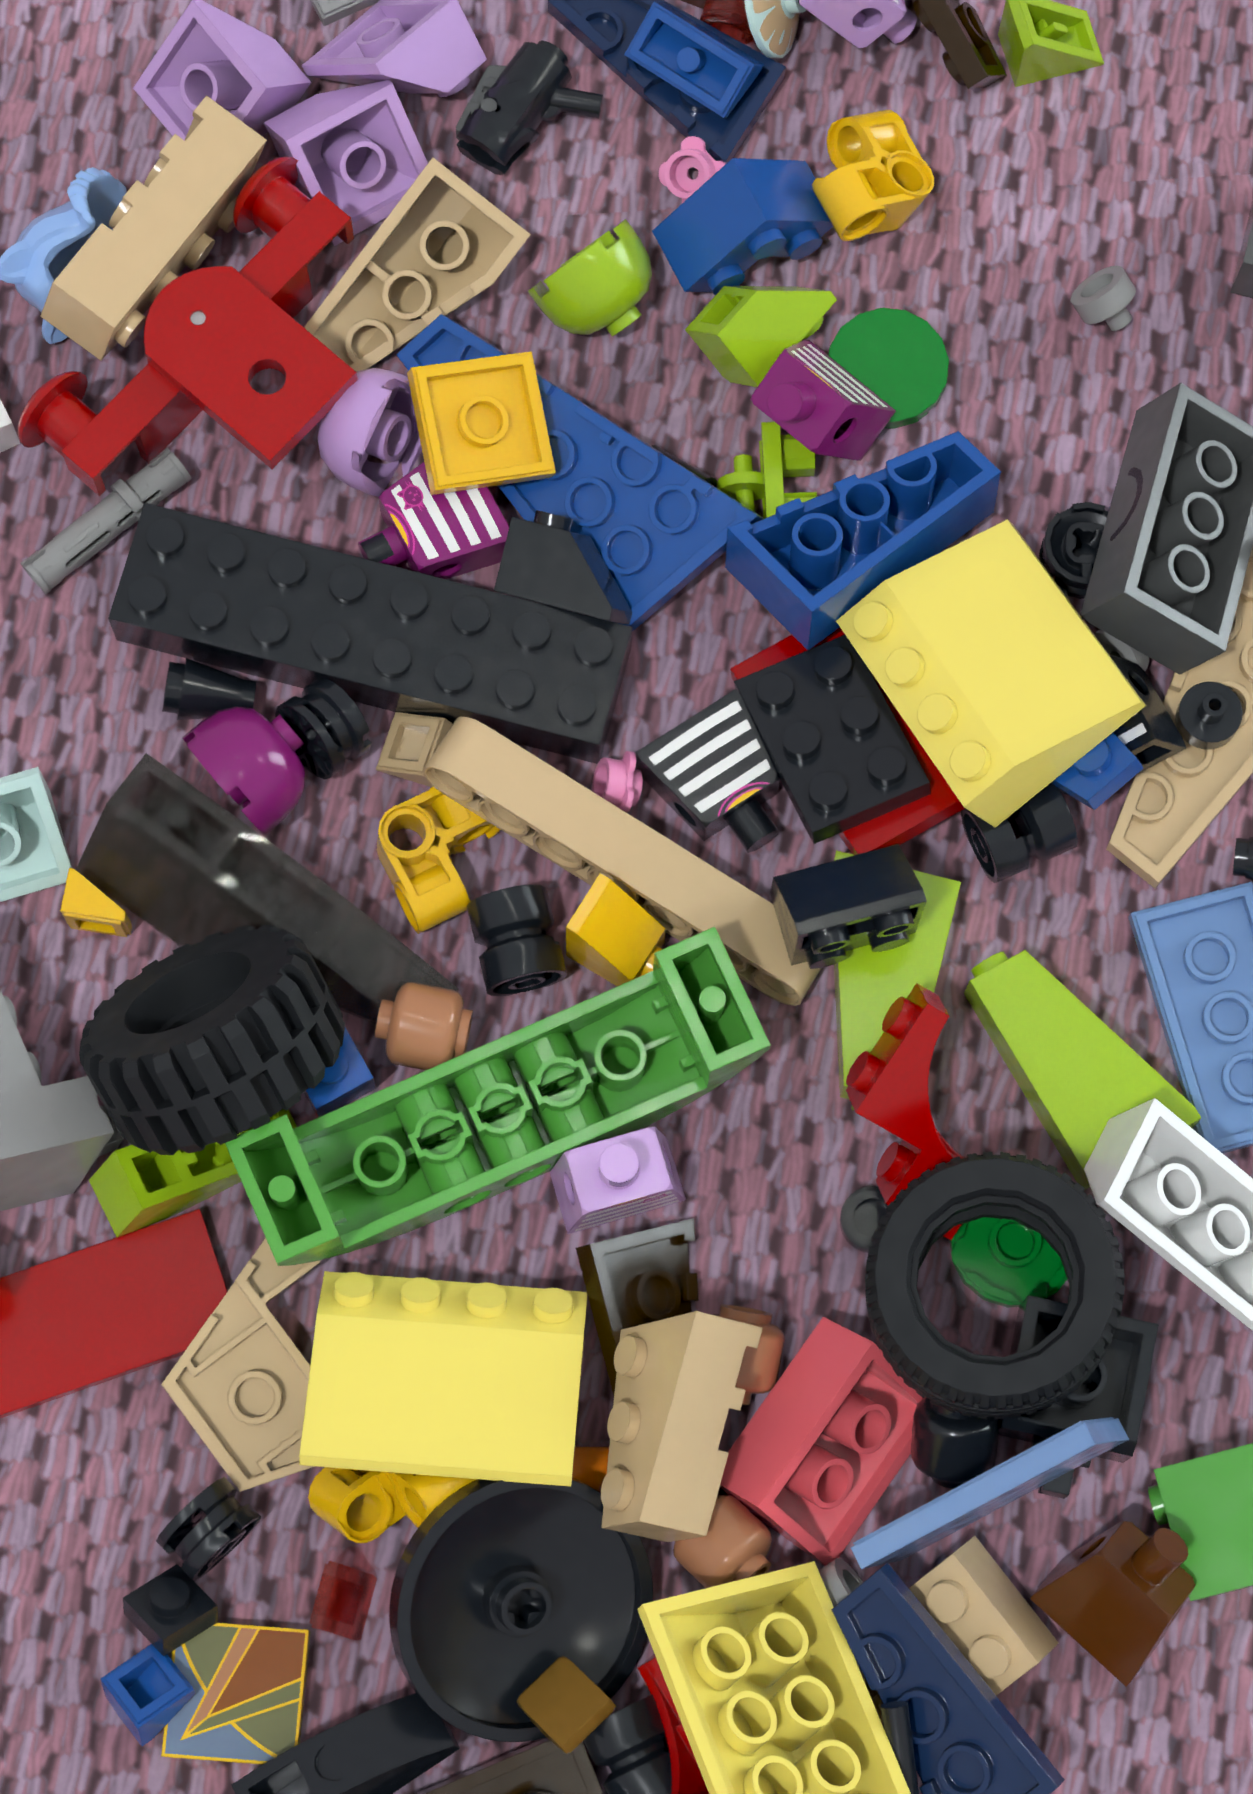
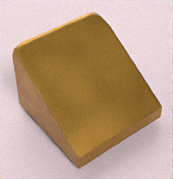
[517,1656,616,1754]

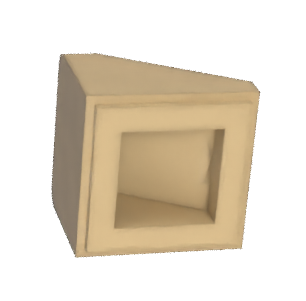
[376,712,453,787]

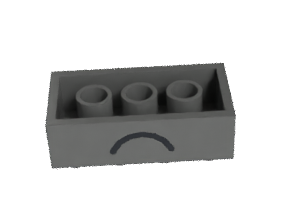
[1080,383,1253,675]

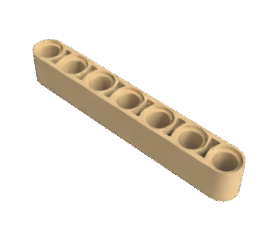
[423,717,821,1006]

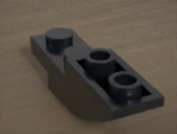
[231,1693,460,1794]

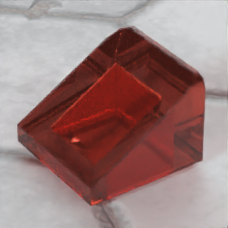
[309,1561,377,1641]

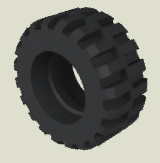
[79,925,345,1155]

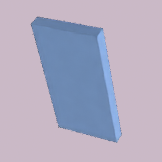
[1128,882,1253,1154]
[851,1417,1129,1569]

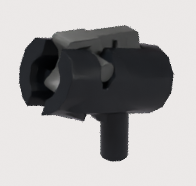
[456,40,603,175]

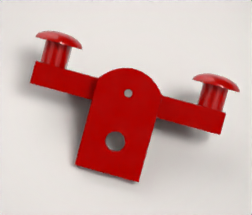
[18,156,358,496]

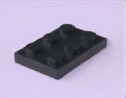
[734,635,931,844]

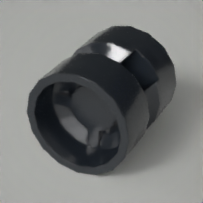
[961,783,1078,883]
[467,885,567,996]
[583,1694,672,1794]

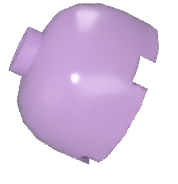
[316,368,422,497]

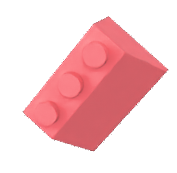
[720,1317,924,1566]

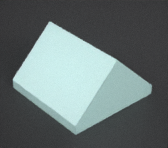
[0,767,72,902]

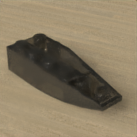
[75,753,459,1024]

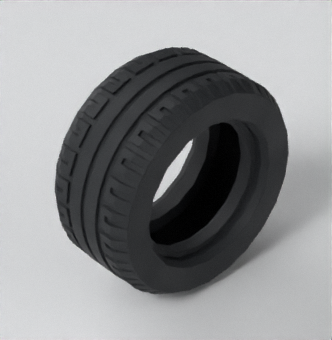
[865,1152,1125,1420]

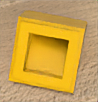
[60,868,133,937]

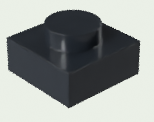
[123,1564,218,1657]

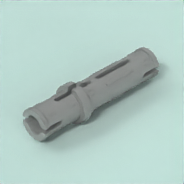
[20,448,192,595]

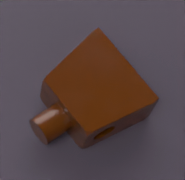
[1030,1520,1195,1686]

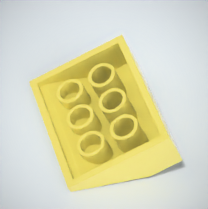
[836,519,1146,828]
[299,1271,588,1487]
[637,1561,911,1794]

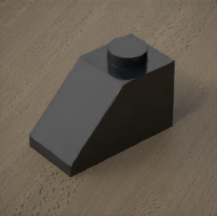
[494,510,632,624]

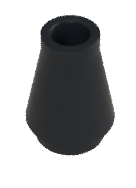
[162,658,256,720]

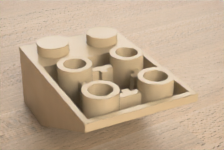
[852,1536,1059,1725]

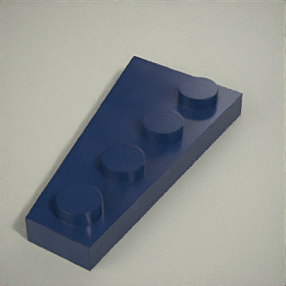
[548,0,786,163]
[831,1563,1065,1794]

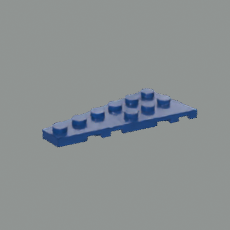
[396,314,764,632]

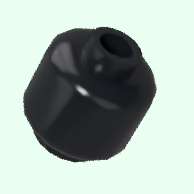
[911,1397,1000,1489]

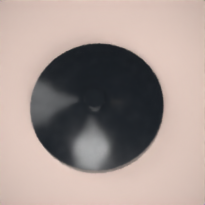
[389,1477,653,1742]

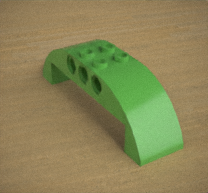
[225,927,771,1266]

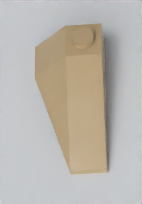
[304,157,531,372]

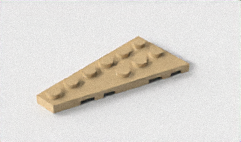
[1106,546,1253,889]

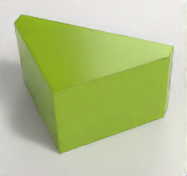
[998,0,1104,87]

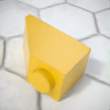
[566,873,666,986]

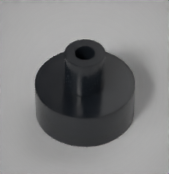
[1175,682,1242,750]

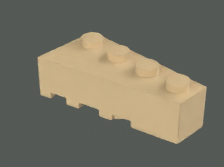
[40,95,267,361]

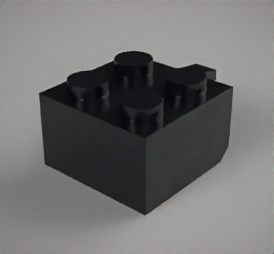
[999,1295,1159,1499]

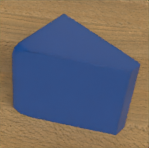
[100,1644,195,1746]

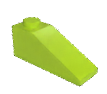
[89,1109,297,1237]

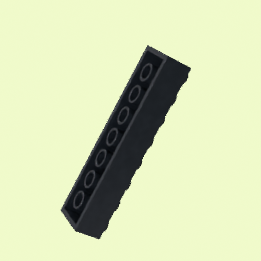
[108,503,632,764]

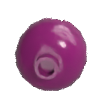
[182,706,305,835]

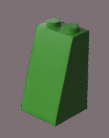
[1148,1443,1253,1601]

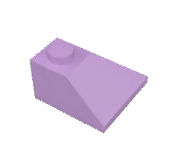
[133,0,311,140]
[302,0,487,97]
[264,80,428,246]

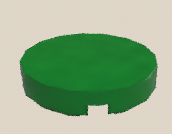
[828,308,949,429]
[949,1217,1067,1308]

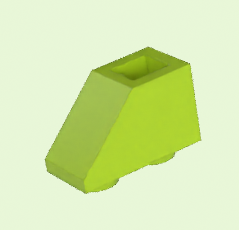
[685,286,837,387]

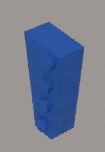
[725,431,1001,650]

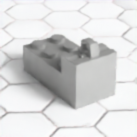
[0,990,124,1211]

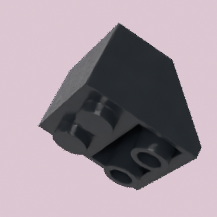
[770,844,927,969]

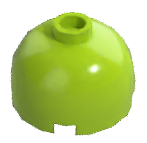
[527,219,652,337]

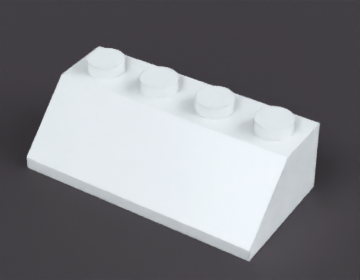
[1084,1098,1253,1331]

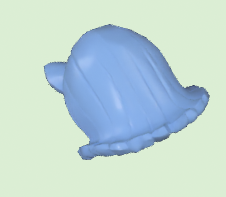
[0,167,127,344]

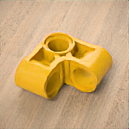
[812,110,934,241]
[376,786,501,934]
[308,1467,478,1543]

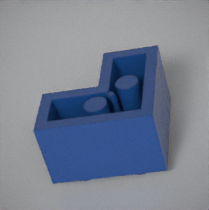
[652,158,833,295]

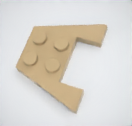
[161,1238,320,1492]

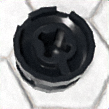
[1039,502,1108,599]
[275,677,372,780]
[156,1477,262,1581]

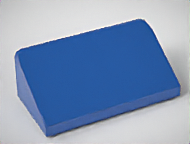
[624,1,764,118]

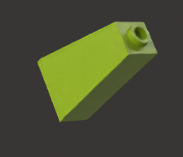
[834,850,961,1110]
[964,950,1201,1190]

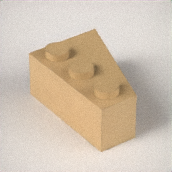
[601,1311,763,1542]

